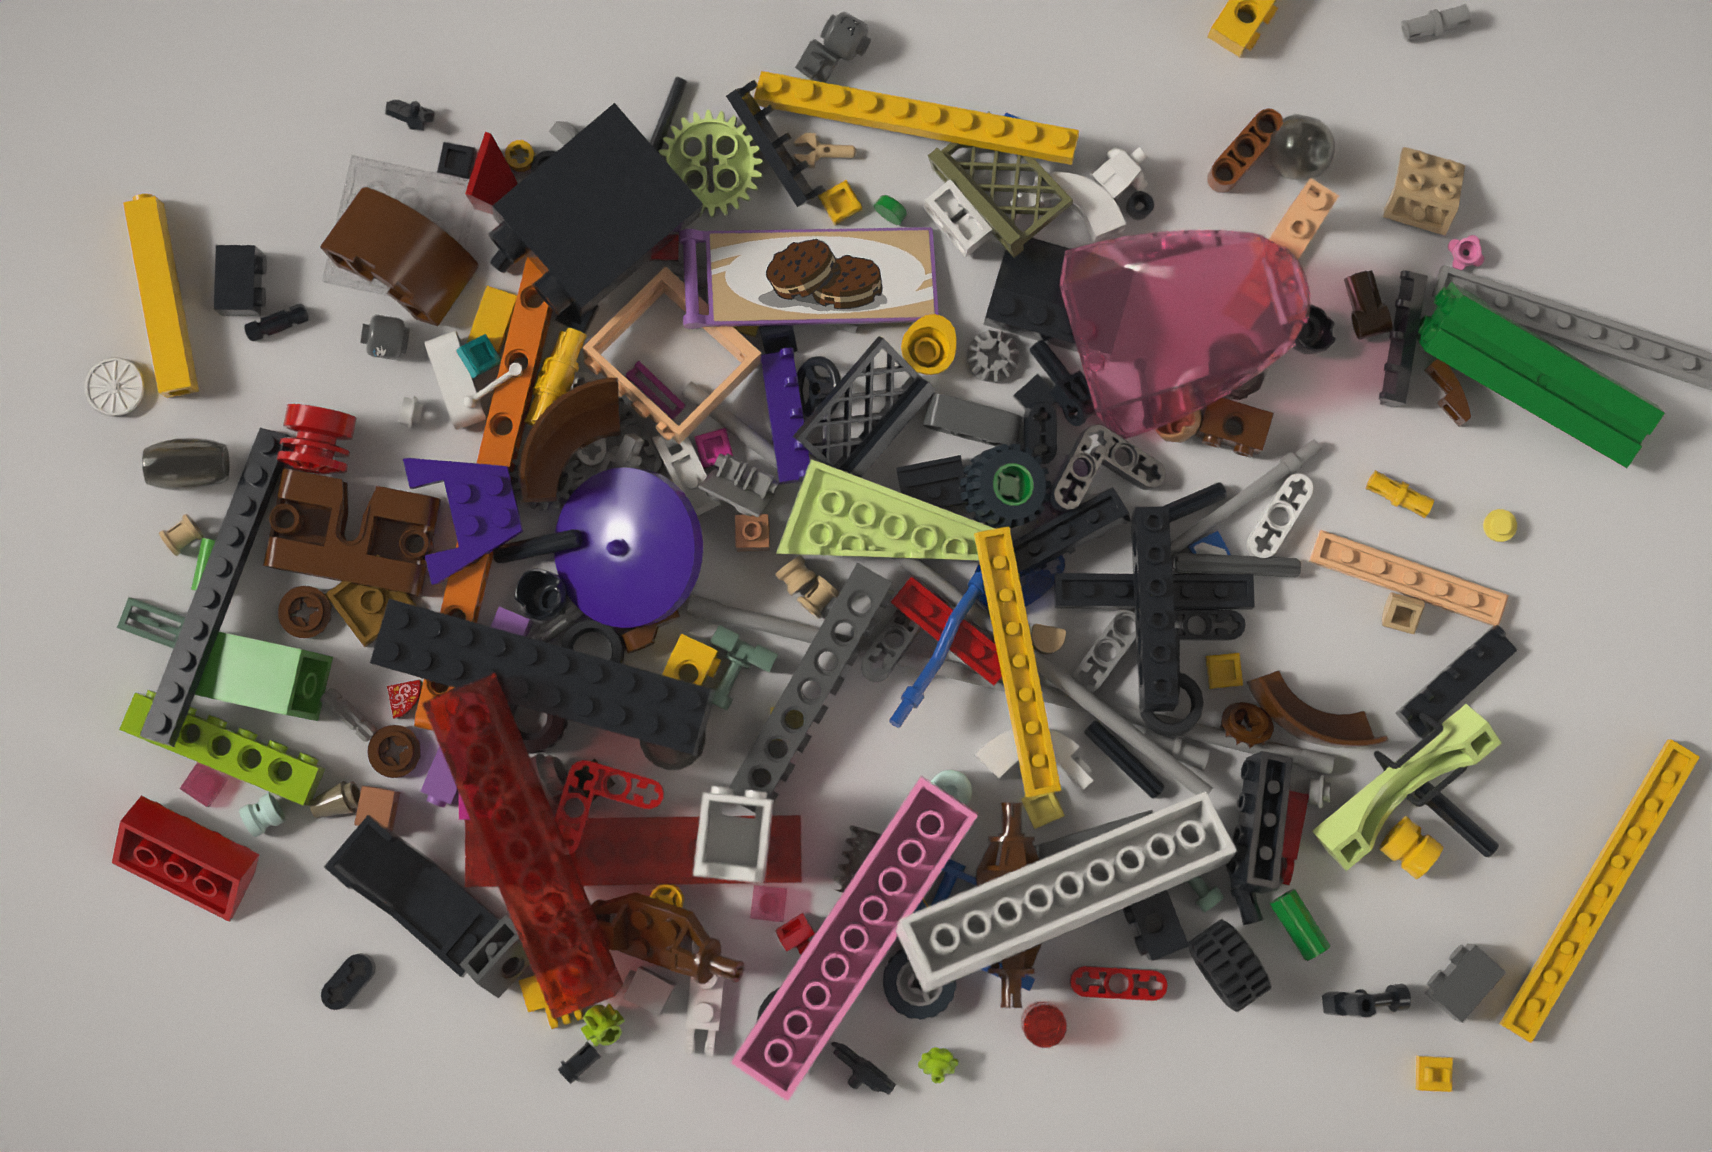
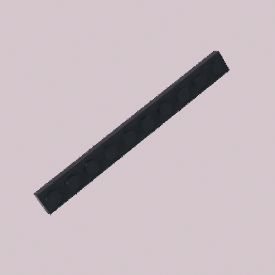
[140,428,290,747]

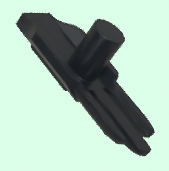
[831,1042,896,1095]

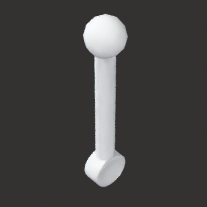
[464,363,523,408]

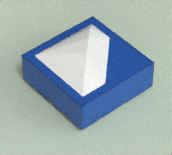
[1188,530,1231,574]

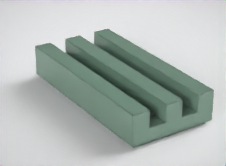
[117,597,186,649]

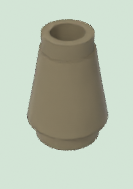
[309,781,361,818]

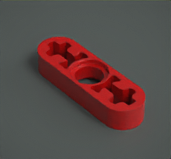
[1069,966,1168,1001]

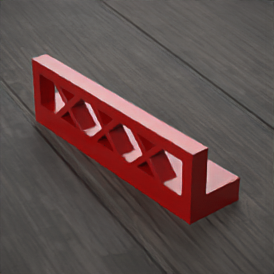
[890,577,1002,686]

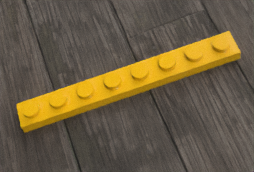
[974,526,1061,797]

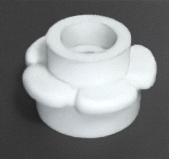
[398,396,422,428]

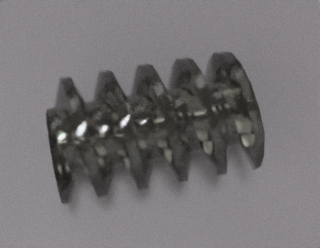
[833,825,882,893]

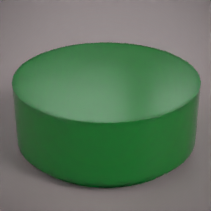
[874,195,907,225]

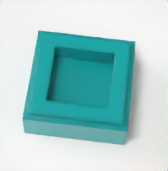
[456,334,501,378]

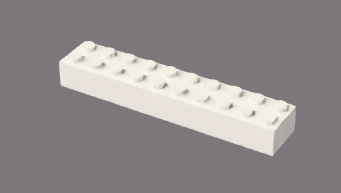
[896,791,1236,993]

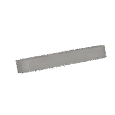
[1072,609,1136,693]

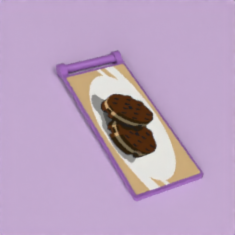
[679,227,939,329]

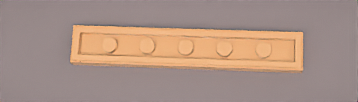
[1309,530,1509,626]

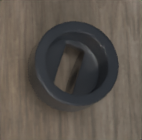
[1126,191,1154,220]

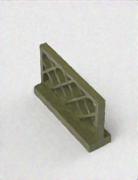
[927,112,1073,257]

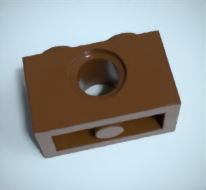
[1195,394,1274,458]

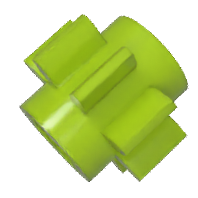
[581,1004,625,1046]

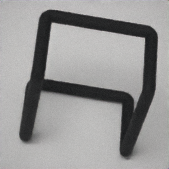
[1374,713,1468,807]

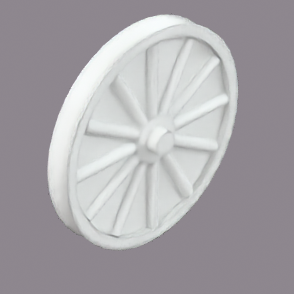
[84,357,145,417]

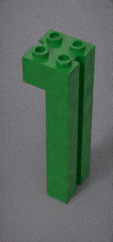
[1417,282,1665,468]

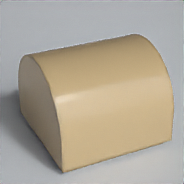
[1382,592,1425,634]
[1030,624,1066,655]

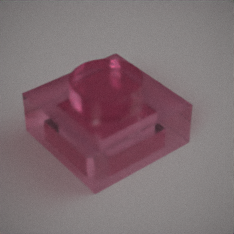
[179,762,229,807]
[750,885,787,922]

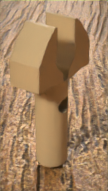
[793,133,856,168]

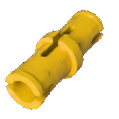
[1365,470,1435,518]

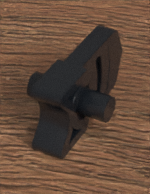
[385,99,435,131]

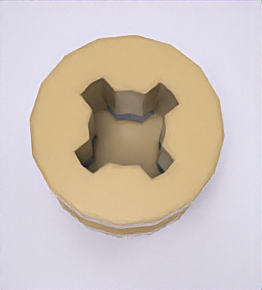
[775,555,817,596]

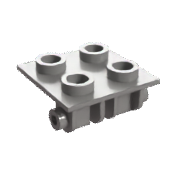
[698,453,779,517]

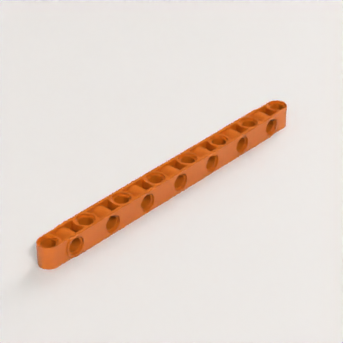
[414,257,553,734]

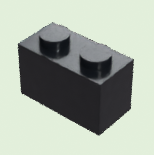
[214,245,267,316]

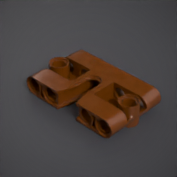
[263,469,441,596]

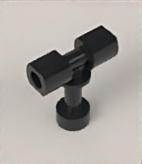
[1322,983,1411,1018]

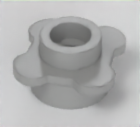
[1309,775,1331,809]

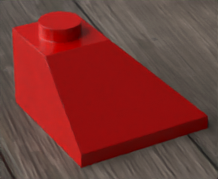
[465,132,518,214]

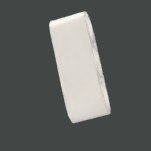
[425,331,487,430]

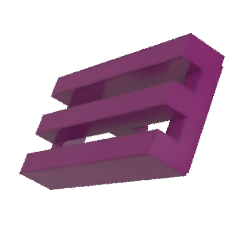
[625,360,686,420]

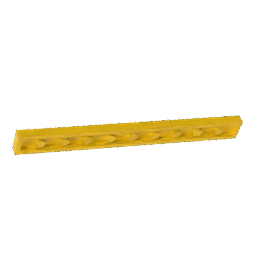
[753,71,1079,165]
[1499,739,1700,1043]

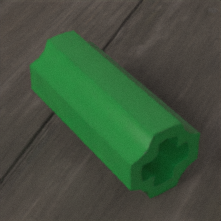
[1269,889,1331,961]

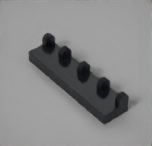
[726,80,826,207]
[1378,270,1428,407]
[1012,487,1131,581]
[1395,625,1517,738]

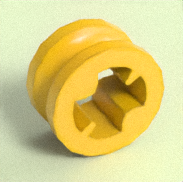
[505,140,536,172]

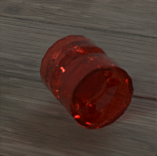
[1020,1001,1067,1048]

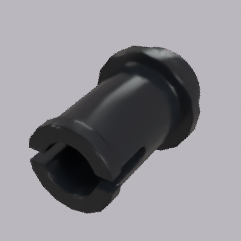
[558,1041,601,1084]

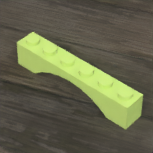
[1312,704,1501,871]

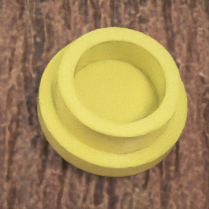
[1483,509,1517,542]

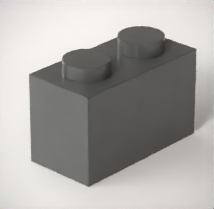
[1425,943,1506,1023]

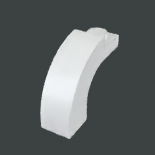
[1009,172,1126,243]
[975,729,1093,790]

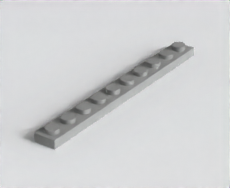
[1431,265,1712,391]

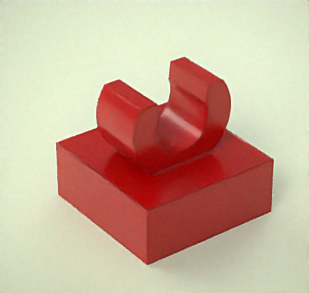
[775,913,815,955]

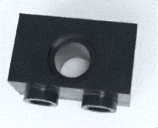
[1122,890,1189,961]

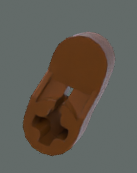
[621,609,681,654]

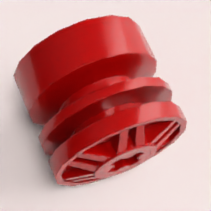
[277,404,357,475]

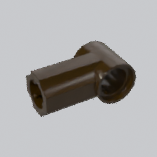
[1344,270,1392,340]

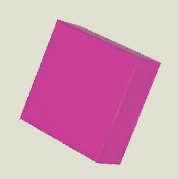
[694,428,733,469]

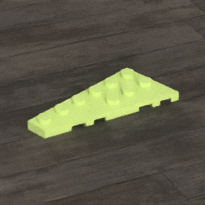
[776,460,995,560]

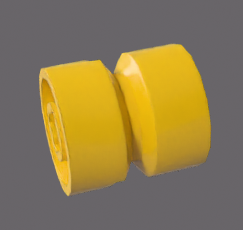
[1379,816,1444,879]

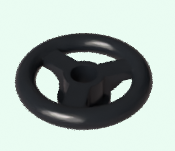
[797,356,841,420]

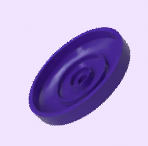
[554,467,703,628]

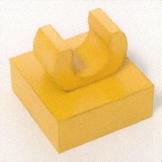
[1415,1055,1453,1092]

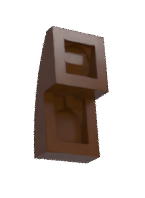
[1424,359,1471,427]

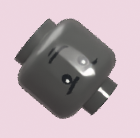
[820,12,871,61]

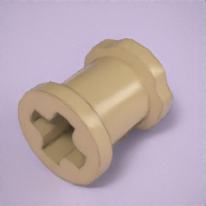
[159,514,204,556]
[797,575,840,619]

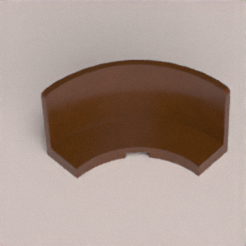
[320,187,479,326]
[520,377,620,503]
[1247,670,1388,748]

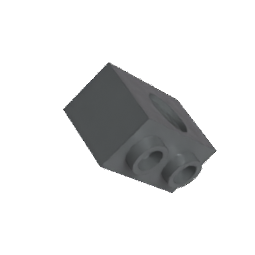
[460,915,544,999]

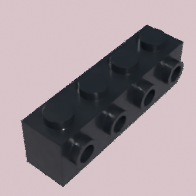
[1229,751,1293,894]

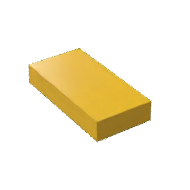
[466,286,517,355]

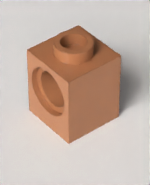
[735,514,770,552]
[354,786,401,831]

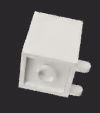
[694,787,774,883]

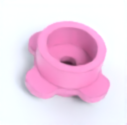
[1448,235,1484,270]

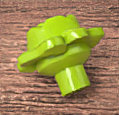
[918,1047,959,1083]

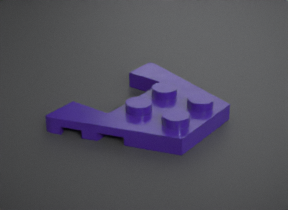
[403,458,524,586]

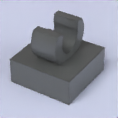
[795,39,841,83]

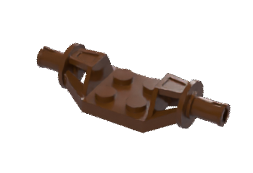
[976,802,1042,1008]
[560,892,744,985]

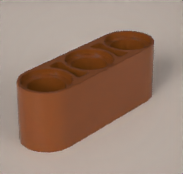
[1207,108,1284,193]

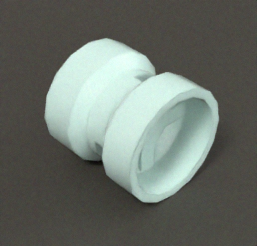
[239,793,285,837]

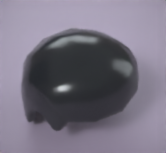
[1285,304,1336,355]
[514,568,567,621]

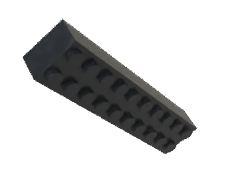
[370,599,716,756]

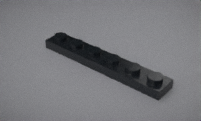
[1054,573,1255,610]

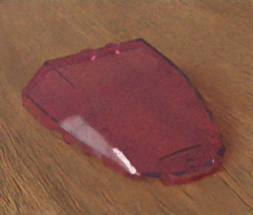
[1059,229,1310,439]

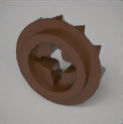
[278,586,332,638]
[1220,702,1274,748]
[367,725,421,778]

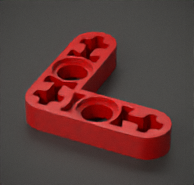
[549,760,665,856]

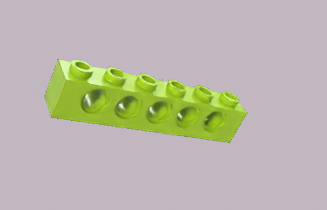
[119,690,325,806]

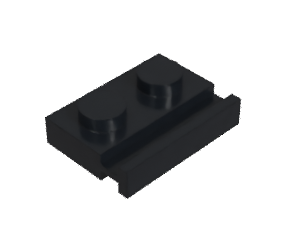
[896,455,969,508]

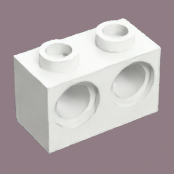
[924,179,992,258]

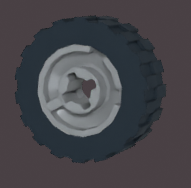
[883,948,957,1020]

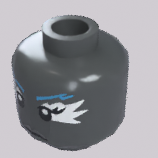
[360,314,410,360]

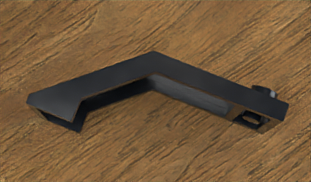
[324,815,500,977]

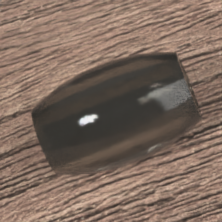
[142,438,230,491]

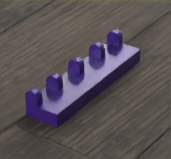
[761,348,810,485]

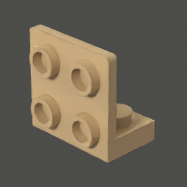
[1383,147,1465,235]

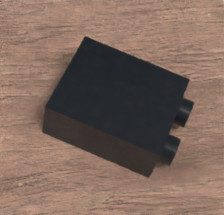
[488,103,703,318]

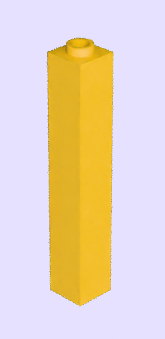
[123,194,199,398]

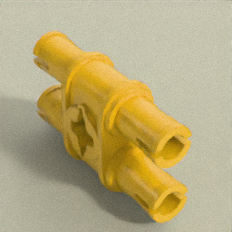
[524,328,587,426]

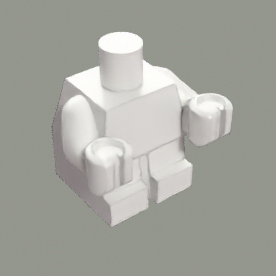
[1092,147,1148,200]

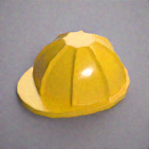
[901,314,957,375]

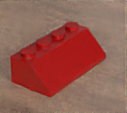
[112,795,260,922]

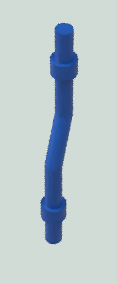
[889,570,985,728]

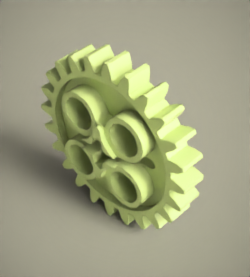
[658,110,764,218]

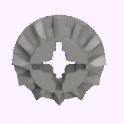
[967,330,1019,382]

